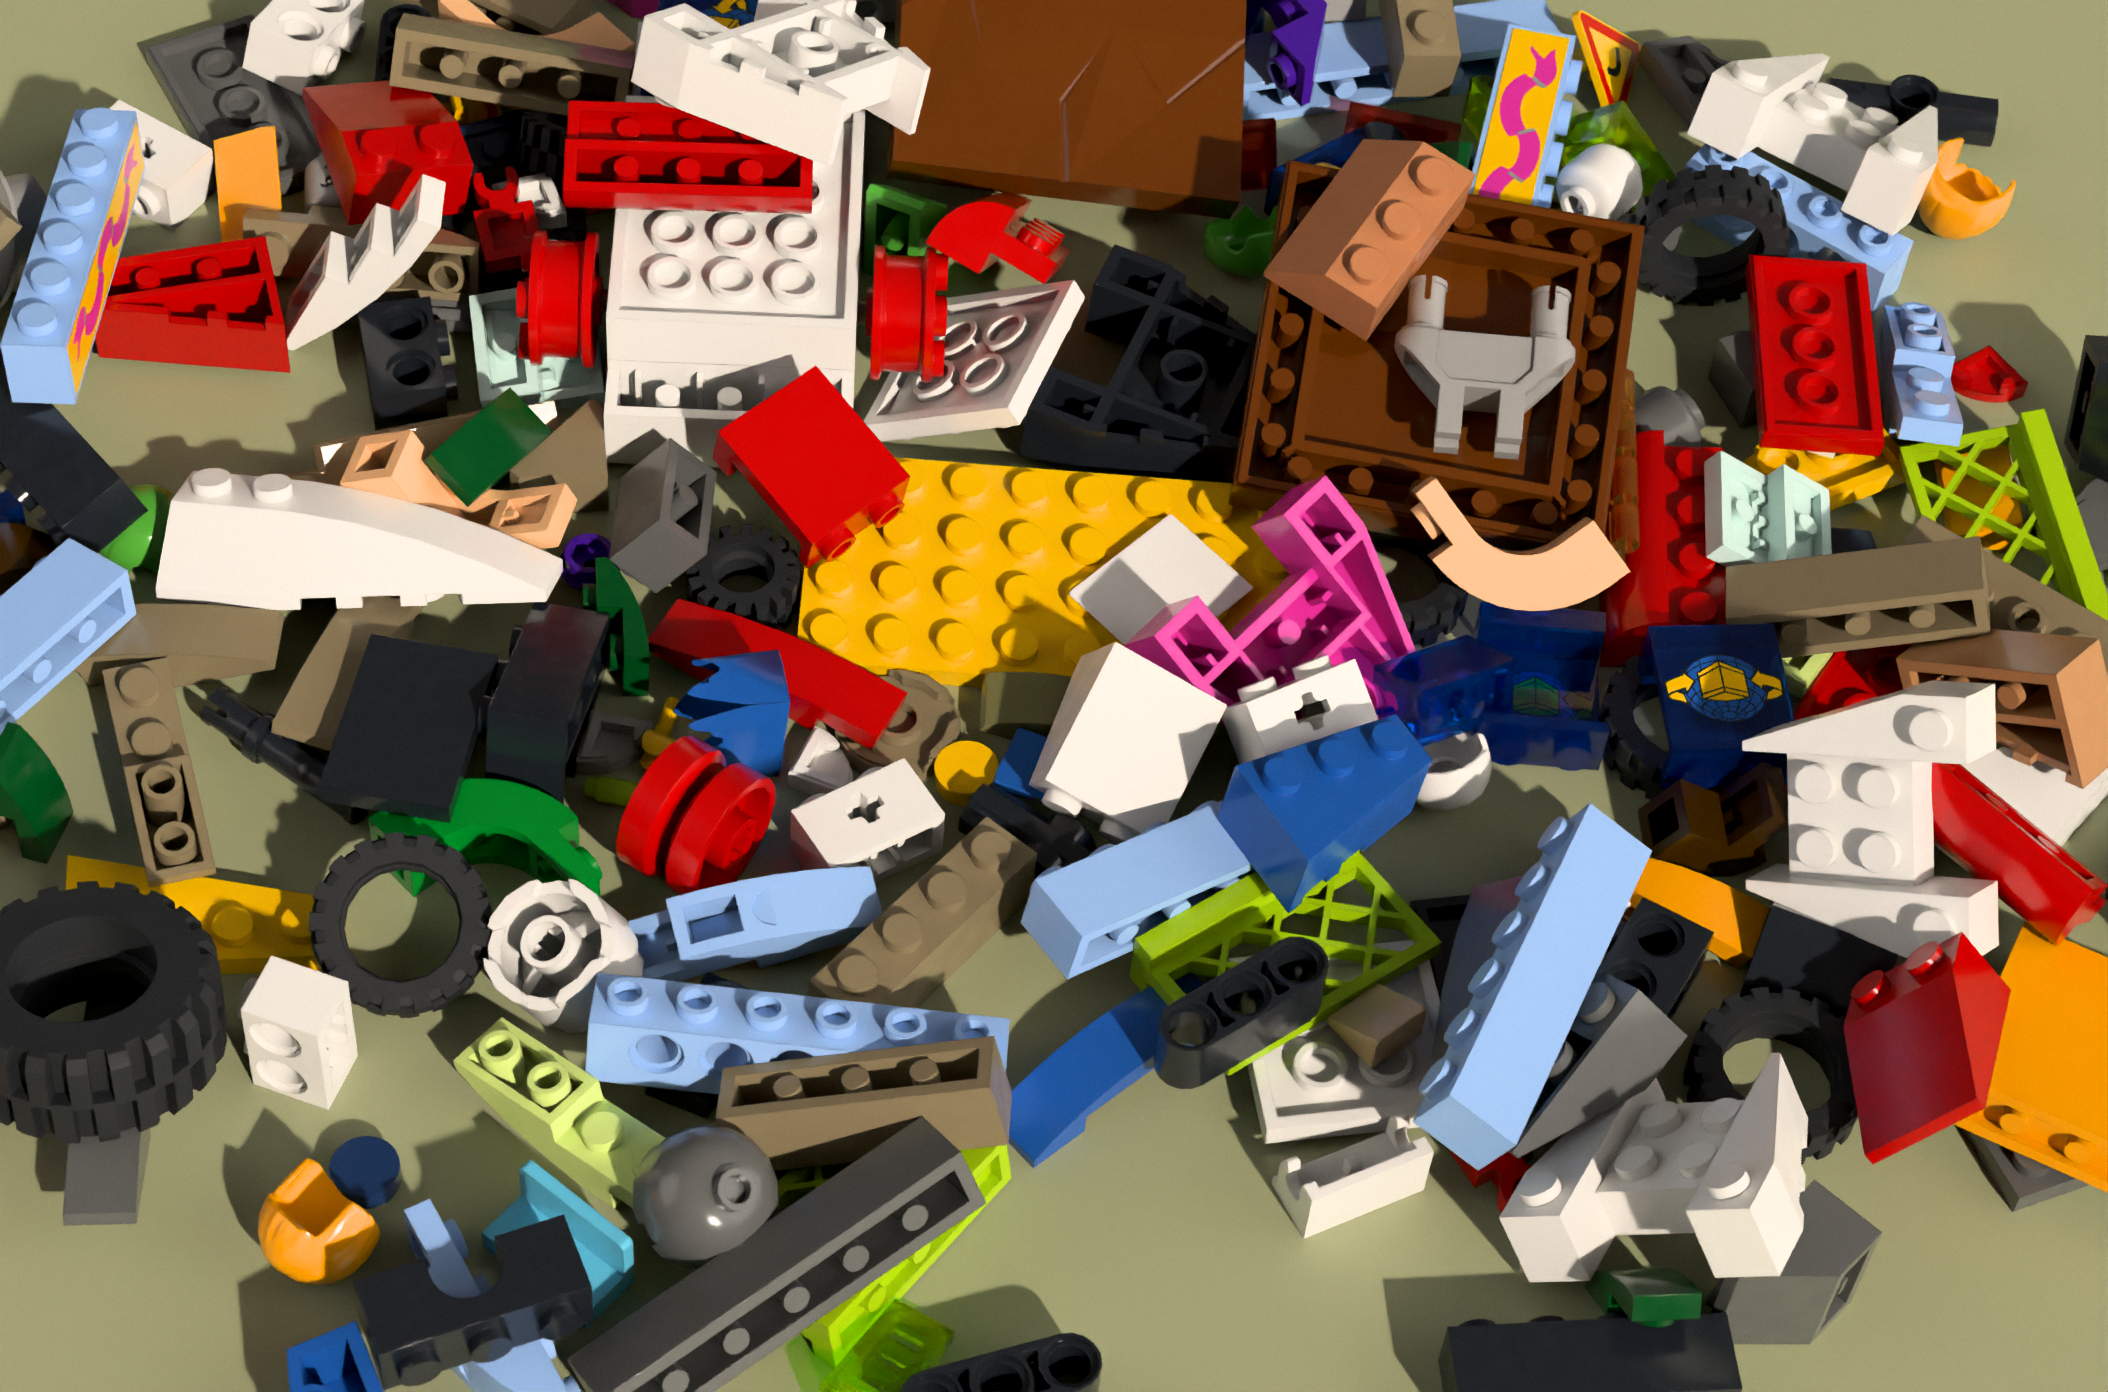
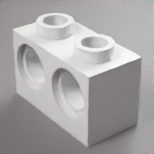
[242,0,366,96]
[237,955,358,1110]

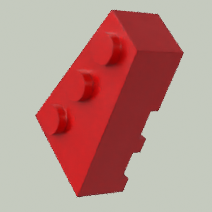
[95,236,291,373]

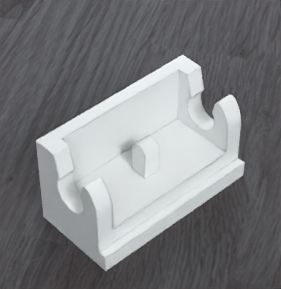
[1271,1112,1434,1239]

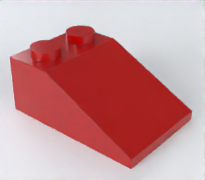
[302,80,474,225]
[1843,932,2011,1164]

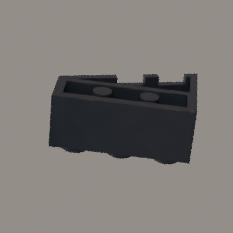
[477,602,610,804]

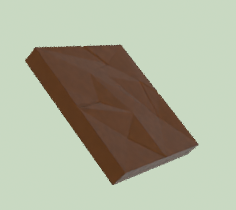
[886,0,1247,219]
[1228,160,1645,551]

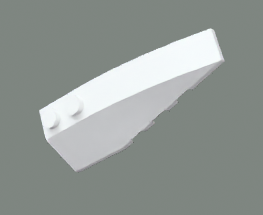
[155,468,563,610]

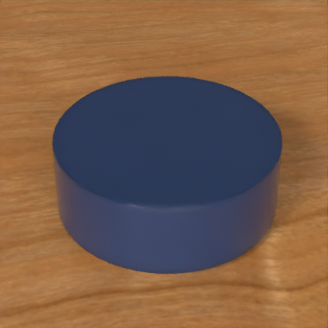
[329,1136,402,1209]

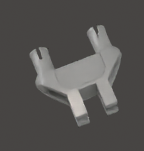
[1394,275,1576,460]

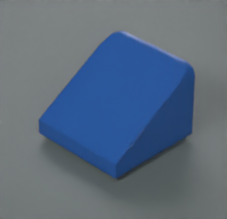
[993,727,1047,806]

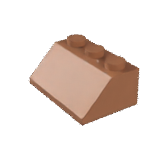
[1263,139,1475,341]

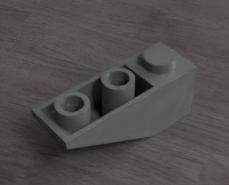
[1507,971,1687,1158]

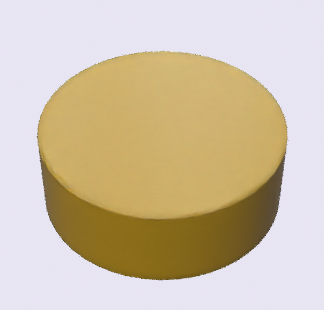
[934,740,999,806]

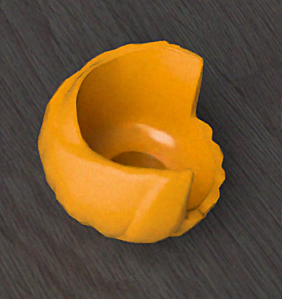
[1917,138,2016,240]
[258,1158,380,1285]

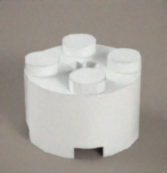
[483,879,644,1033]

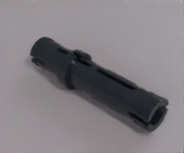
[200,687,369,825]

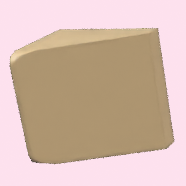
[1326,983,1427,1069]

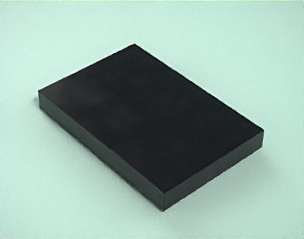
[318,634,498,823]

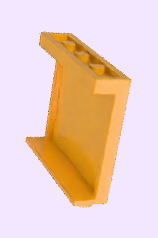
[1953,922,2108,1193]

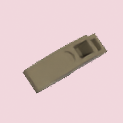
[243,205,481,302]
[102,657,217,888]

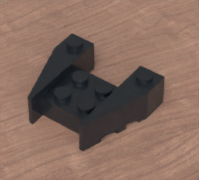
[1019,244,1257,483]

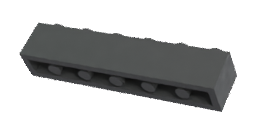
[567,1116,986,1392]

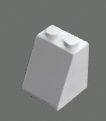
[1029,642,1227,845]

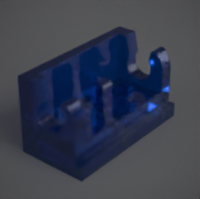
[1373,634,1516,747]

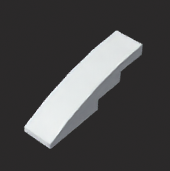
[285,174,446,351]

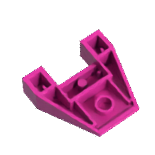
[1123,475,1440,735]

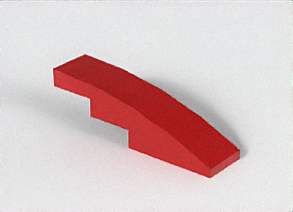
[648,598,907,751]

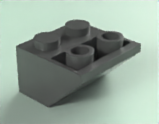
[1705,1179,1882,1344]

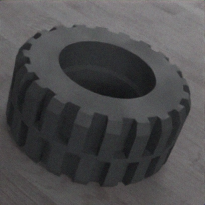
[0,881,227,1143]

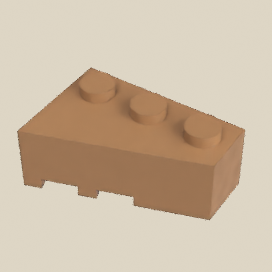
[1896,629,2108,789]

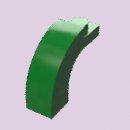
[368,778,602,898]

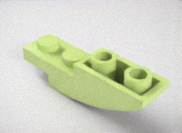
[453,1017,665,1209]

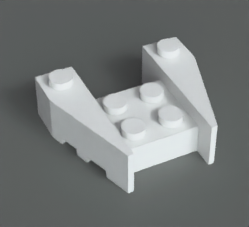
[631,0,931,166]
[1687,53,1938,236]
[1742,681,1999,958]
[1499,1052,1808,1282]

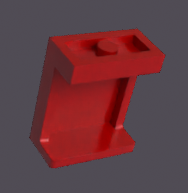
[712,366,911,568]

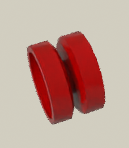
[616,735,775,895]

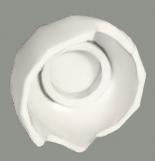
[1413,727,1492,811]

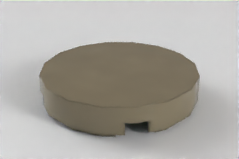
[833,669,961,780]

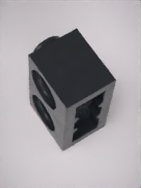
[358,296,458,430]
[1591,897,1714,1021]

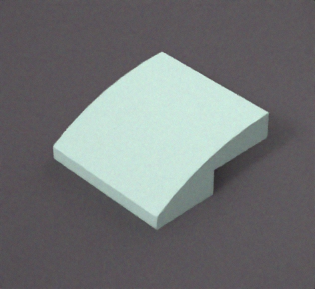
[469,288,606,409]
[1704,450,1832,567]

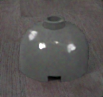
[633,1126,778,1268]

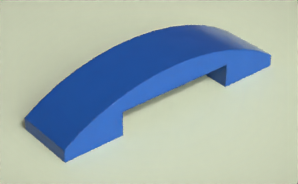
[1009,973,1204,1168]

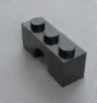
[353,1214,594,1390]

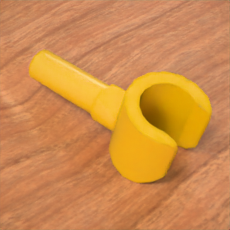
[640,697,679,770]

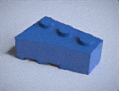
[1217,714,1432,914]

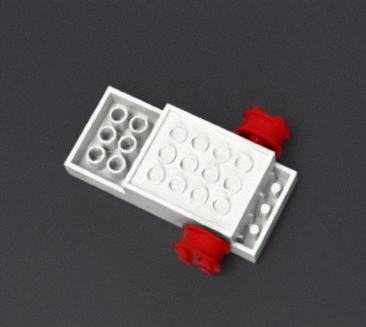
[516,22,948,467]

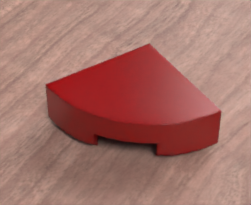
[1951,345,2028,403]

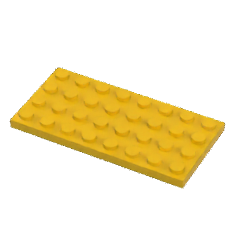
[797,457,1290,688]

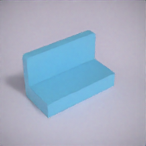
[482,1160,635,1328]

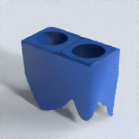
[673,650,790,777]

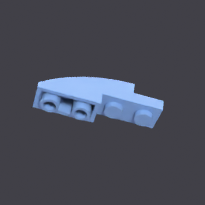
[1881,302,1964,447]
[628,867,883,982]
[404,1199,581,1392]

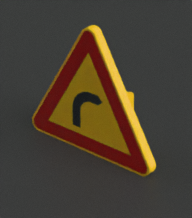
[1572,10,1641,130]

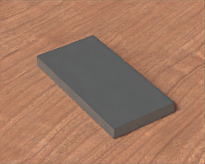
[145,14,322,197]

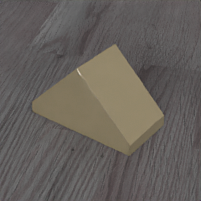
[509,398,609,513]

